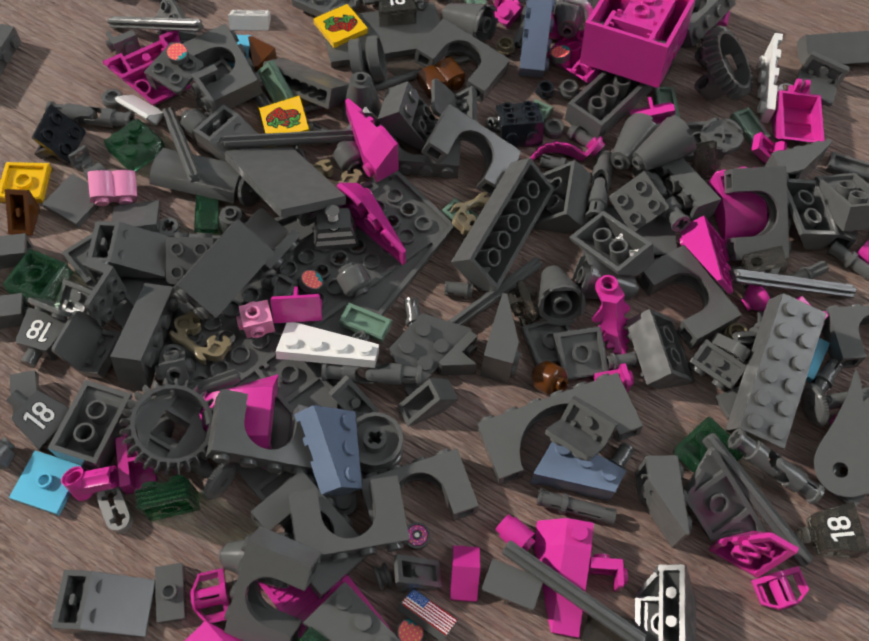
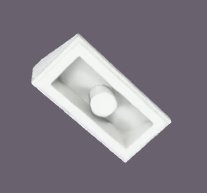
[228,10,271,30]
[115,95,164,126]

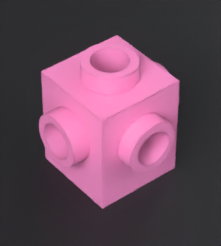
[236,300,276,338]

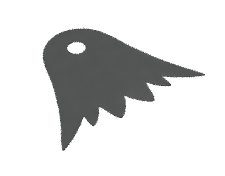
[814,370,869,497]

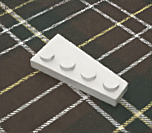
[757,33,783,123]
[276,322,379,368]

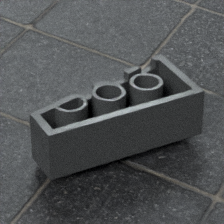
[652,158,721,222]

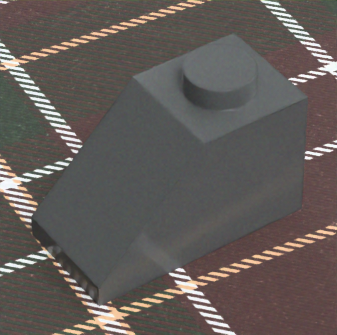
[397,378,459,426]

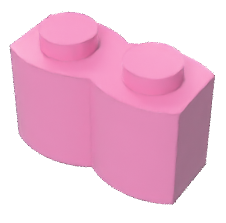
[88,170,137,206]

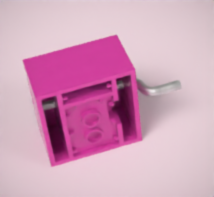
[561,0,696,88]

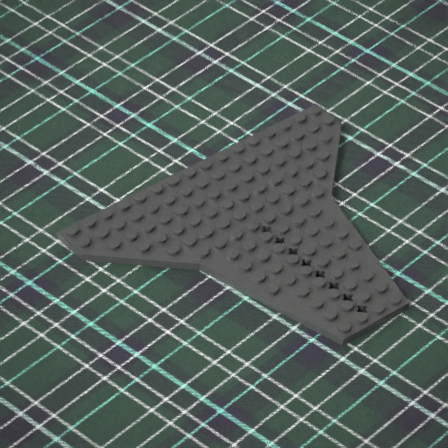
[61,171,455,530]

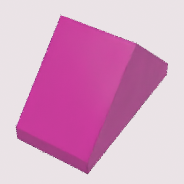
[450,545,480,603]

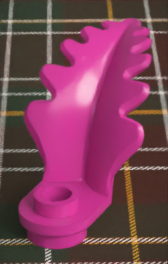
[530,136,605,161]
[592,275,630,354]

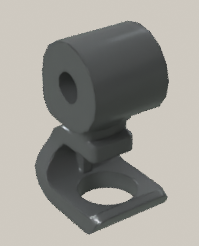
[68,145,107,181]

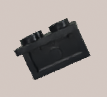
[32,105,86,164]

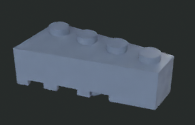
[519,0,555,78]

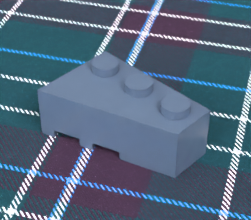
[294,405,362,496]
[530,442,627,501]

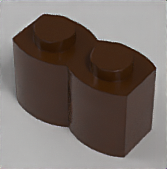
[417,57,465,99]

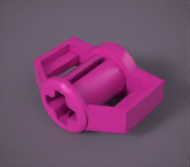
[751,566,809,611]
[191,568,230,623]

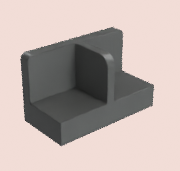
[482,559,543,611]

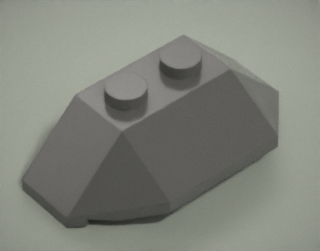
[635,564,696,641]

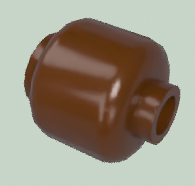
[531,361,568,396]

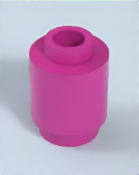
[495,514,536,551]

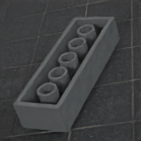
[564,56,676,139]
[451,158,555,292]
[725,293,827,450]

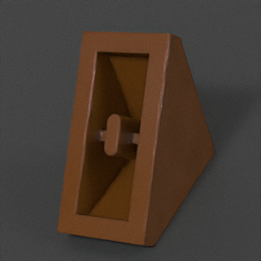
[248,36,277,72]
[5,189,41,235]

